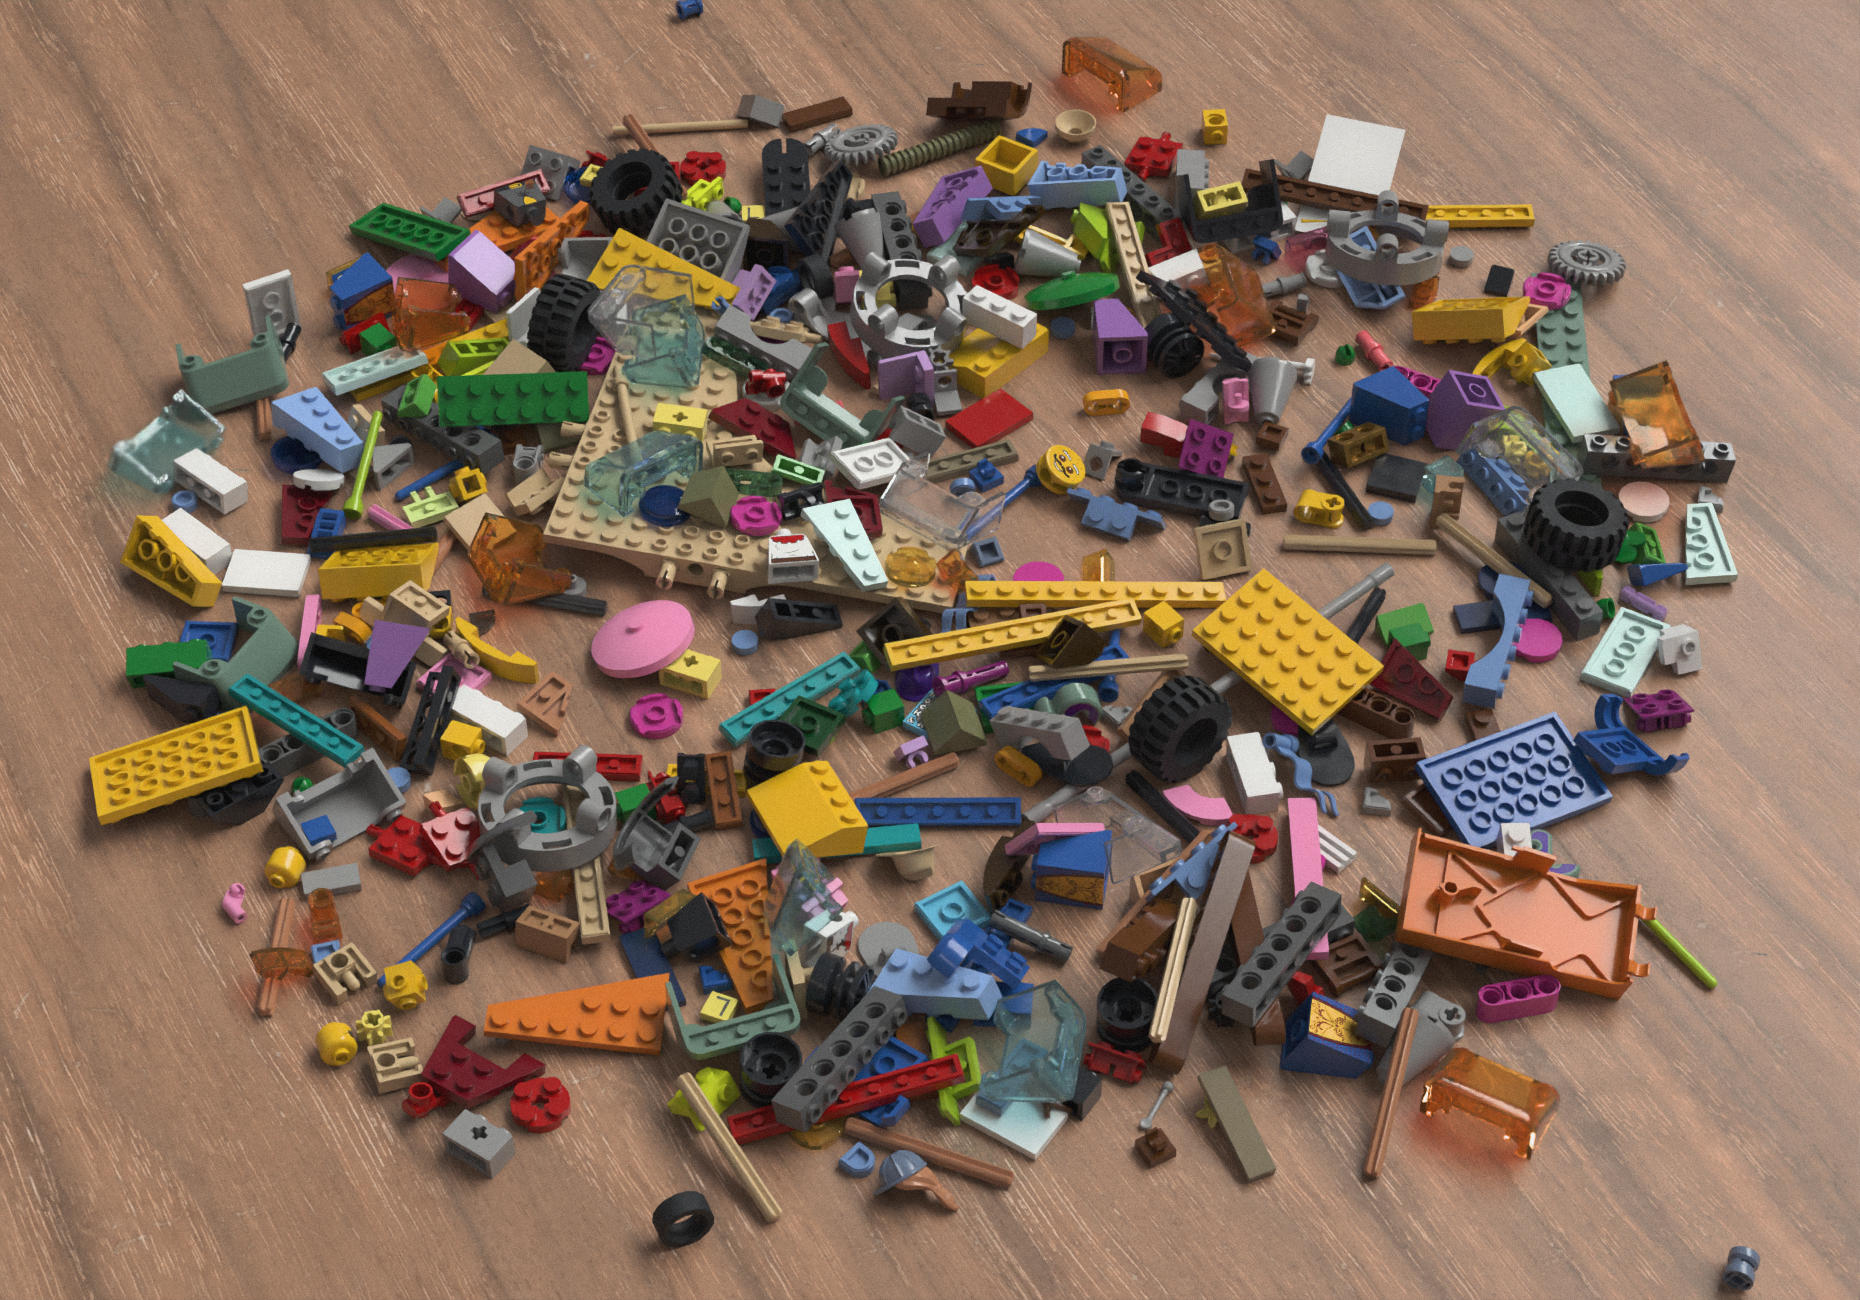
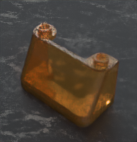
[1062,37,1162,113]
[1196,243,1276,347]
[391,277,470,353]
[1607,360,1705,469]
[468,512,572,605]
[1419,1047,1560,1160]

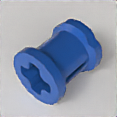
[675,0,703,20]

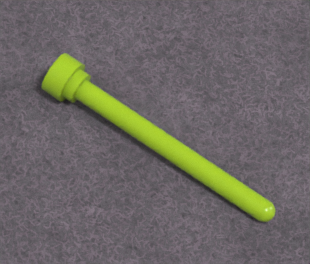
[342,411,383,519]
[1640,903,1717,989]

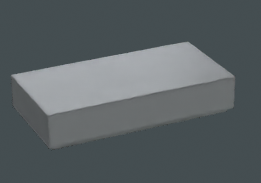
[301,863,362,900]

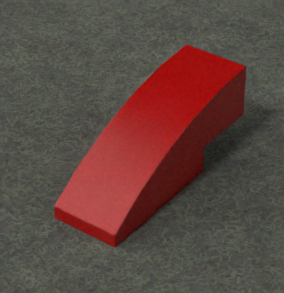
[827,321,871,390]
[1140,411,1187,459]

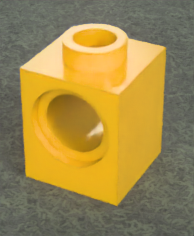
[1201,109,1228,145]
[1143,601,1184,648]
[440,720,485,760]

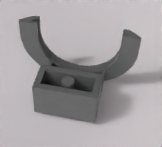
[613,776,701,891]
[467,810,537,911]

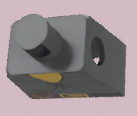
[494,179,546,226]

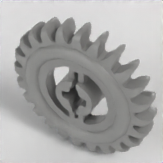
[824,124,898,167]
[1547,240,1626,287]

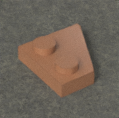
[517,671,573,737]

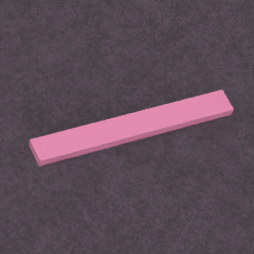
[1288,797,1329,960]

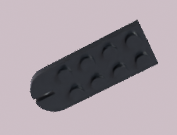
[762,138,811,216]
[1114,458,1250,520]

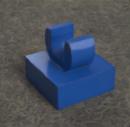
[1252,234,1282,266]
[969,458,1004,493]

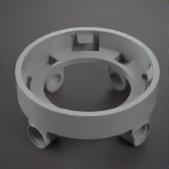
[1325,190,1449,285]
[850,252,968,361]
[478,745,617,872]

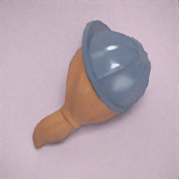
[873,1150,959,1211]

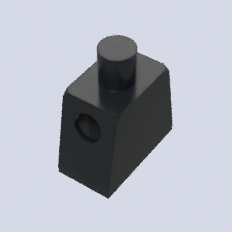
[660,892,732,962]

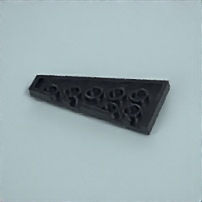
[784,160,853,266]
[1136,270,1252,372]

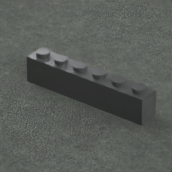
[1494,512,1603,641]

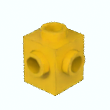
[1507,342,1552,386]
[448,467,488,504]
[383,960,428,1010]

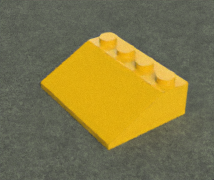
[1411,296,1530,344]
[934,323,1049,399]
[318,543,439,602]
[746,760,868,861]

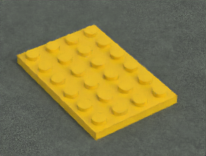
[1191,568,1384,735]
[89,705,263,826]

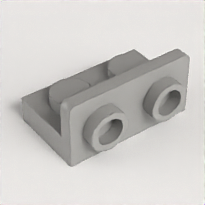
[799,436,843,483]

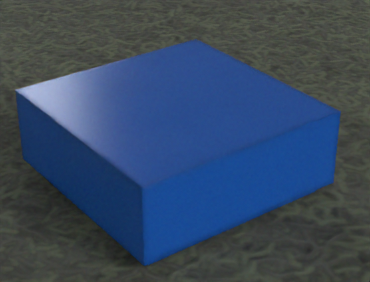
[300,815,337,846]

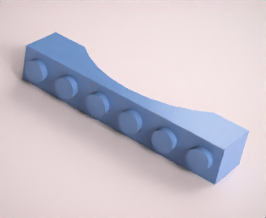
[1463,574,1534,709]

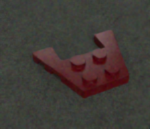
[421,1015,546,1109]

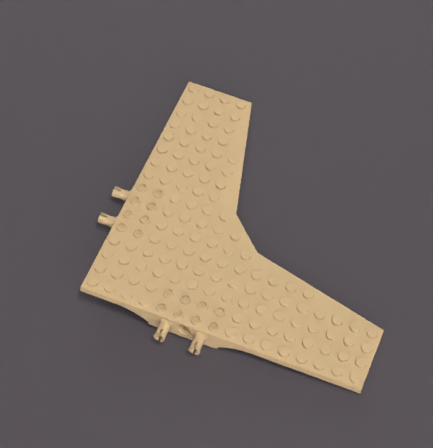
[543,298,969,613]

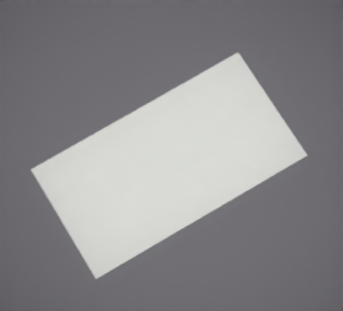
[1295,114,1405,242]

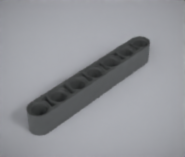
[186,708,358,818]

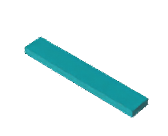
[718,651,861,747]
[228,674,365,769]
[752,823,922,864]

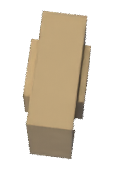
[313,942,377,1005]
[367,1037,423,1094]

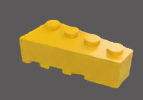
[120,515,222,607]

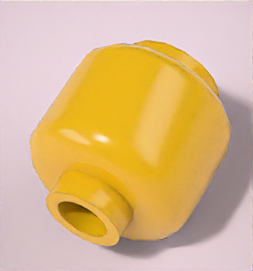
[264,846,306,888]
[316,1022,357,1066]

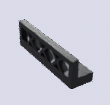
[400,665,462,776]

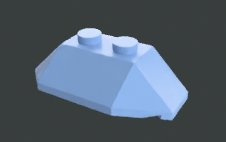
[1336,226,1406,309]

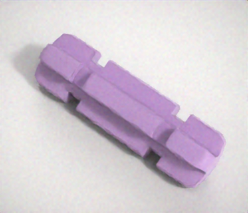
[1619,586,1668,621]

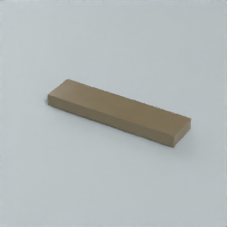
[916,439,1019,486]
[1197,1065,1276,1183]

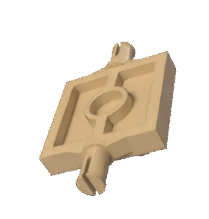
[750,316,822,344]

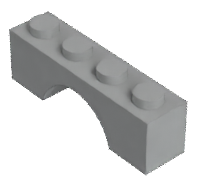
[713,305,813,380]
[1179,352,1259,425]
[989,706,1090,761]

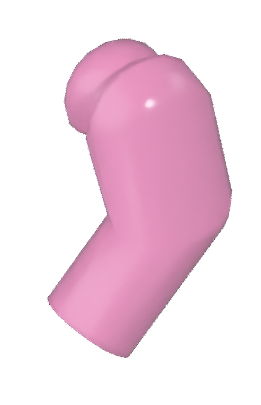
[222,883,247,924]

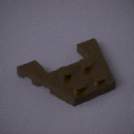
[953,205,1046,257]

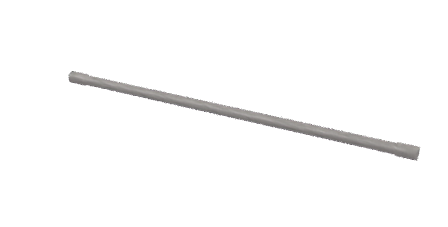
[1021,563,1395,824]

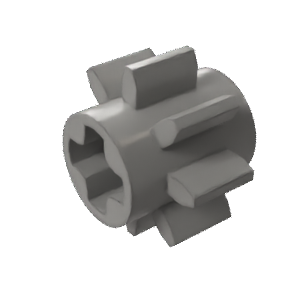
[927,345,954,371]

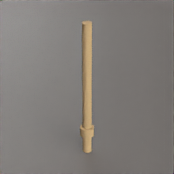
[612,119,748,137]
[613,365,641,469]

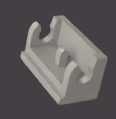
[888,405,946,458]

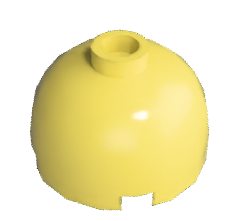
[453,753,490,810]

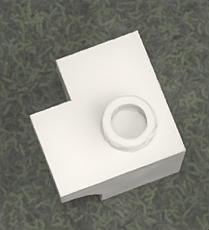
[1657,624,1703,675]

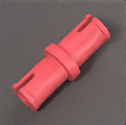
[1355,330,1393,371]

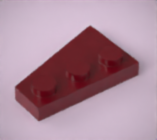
[281,484,333,545]
[1369,638,1453,721]

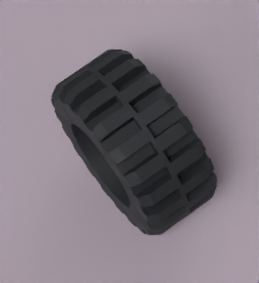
[589,148,683,237]
[527,274,603,372]
[1523,478,1629,572]
[1128,675,1232,783]

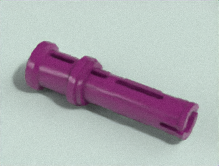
[932,660,1009,698]

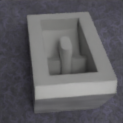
[737,95,785,127]
[373,443,415,491]

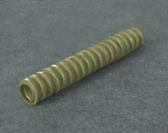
[878,118,1002,177]

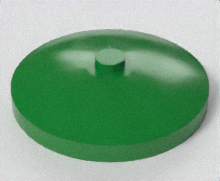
[1024,271,1120,310]

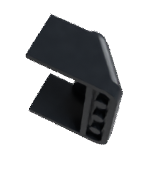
[1174,159,1283,244]
[299,632,417,707]

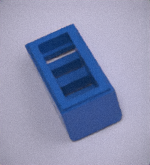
[307,508,346,559]
[1627,563,1688,586]

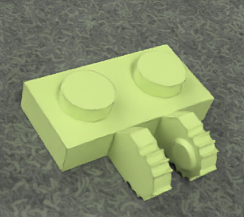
[402,486,459,528]

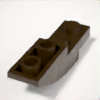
[983,820,1035,916]

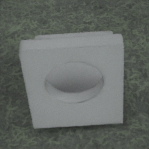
[1274,150,1314,180]
[420,197,462,224]
[934,369,962,416]
[1083,440,1123,480]

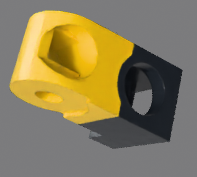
[429,590,453,639]

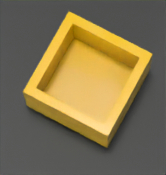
[975,135,1038,196]

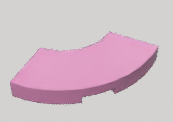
[1162,785,1233,826]

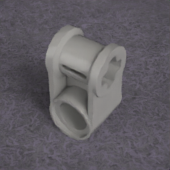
[513,444,544,485]
[1413,991,1466,1042]

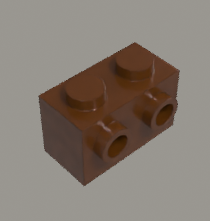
[1364,737,1426,784]

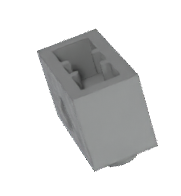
[442,1109,515,1179]

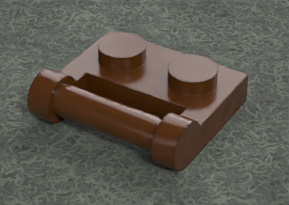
[1255,299,1319,345]
[1309,932,1385,997]

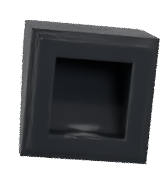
[984,252,1014,270]
[1484,265,1515,297]

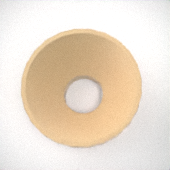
[1055,110,1096,143]

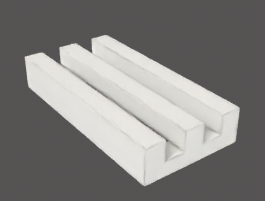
[1318,825,1357,874]

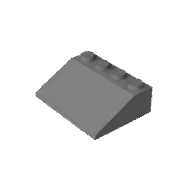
[647,198,750,284]

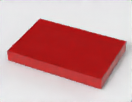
[945,388,1033,448]

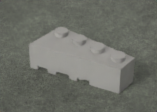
[1175,149,1209,231]

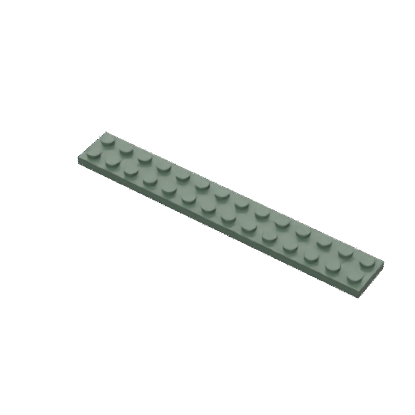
[1531,273,1602,486]

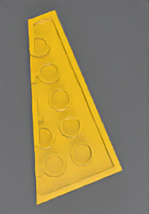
[587,228,741,310]

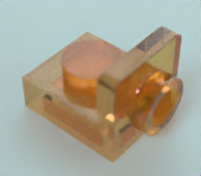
[1408,276,1440,310]
[936,547,979,594]
[534,868,574,903]

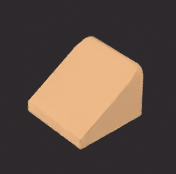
[423,789,464,813]

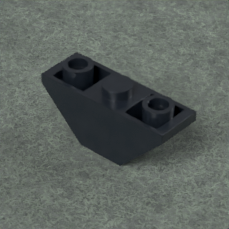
[197,761,284,825]

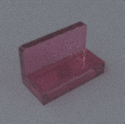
[1284,226,1328,272]

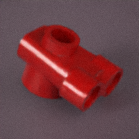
[745,369,786,398]
[402,1082,452,1119]

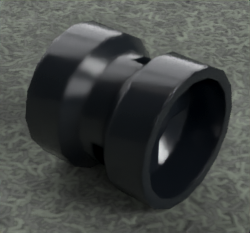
[906,392,935,421]

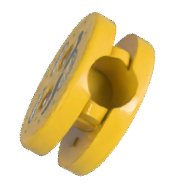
[1036,445,1085,495]

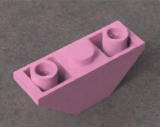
[833,266,860,305]

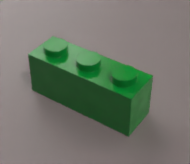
[126,639,212,688]

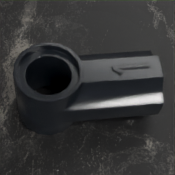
[441,924,476,984]

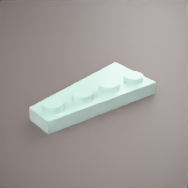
[800,499,888,592]
[1685,503,1738,585]

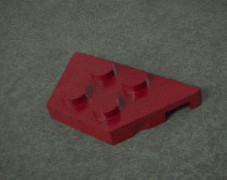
[708,398,796,460]
[824,480,883,541]

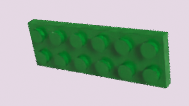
[349,202,471,262]
[437,371,589,427]

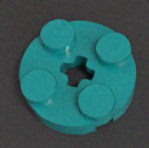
[828,669,878,718]
[515,797,567,834]

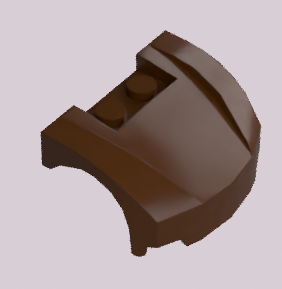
[926,81,1032,120]

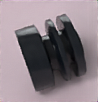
[1144,313,1205,378]
[743,720,806,787]
[806,952,875,1021]
[1097,977,1158,1053]
[740,1032,802,1109]

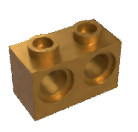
[1327,422,1389,468]

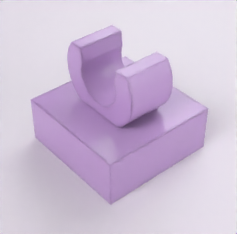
[893,735,928,769]

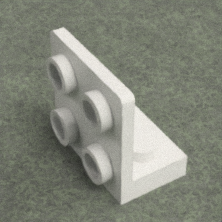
[506,287,540,347]

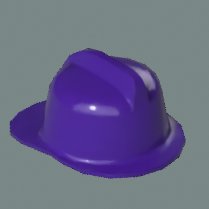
[895,663,939,702]

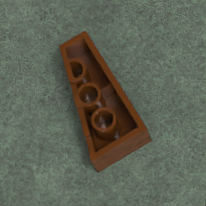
[1099,896,1180,982]

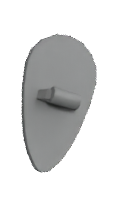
[858,921,919,978]

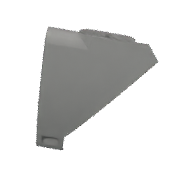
[789,288,935,368]

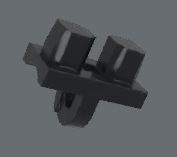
[777,482,825,521]
[677,753,706,804]

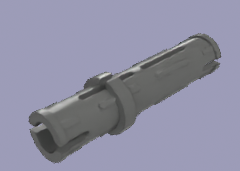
[988,910,1073,964]

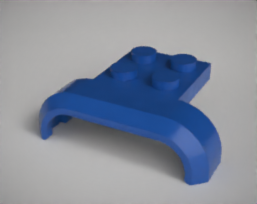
[1573,694,1689,775]
[926,918,1030,990]
[804,1036,928,1127]

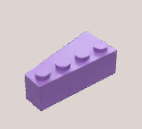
[912,166,993,248]

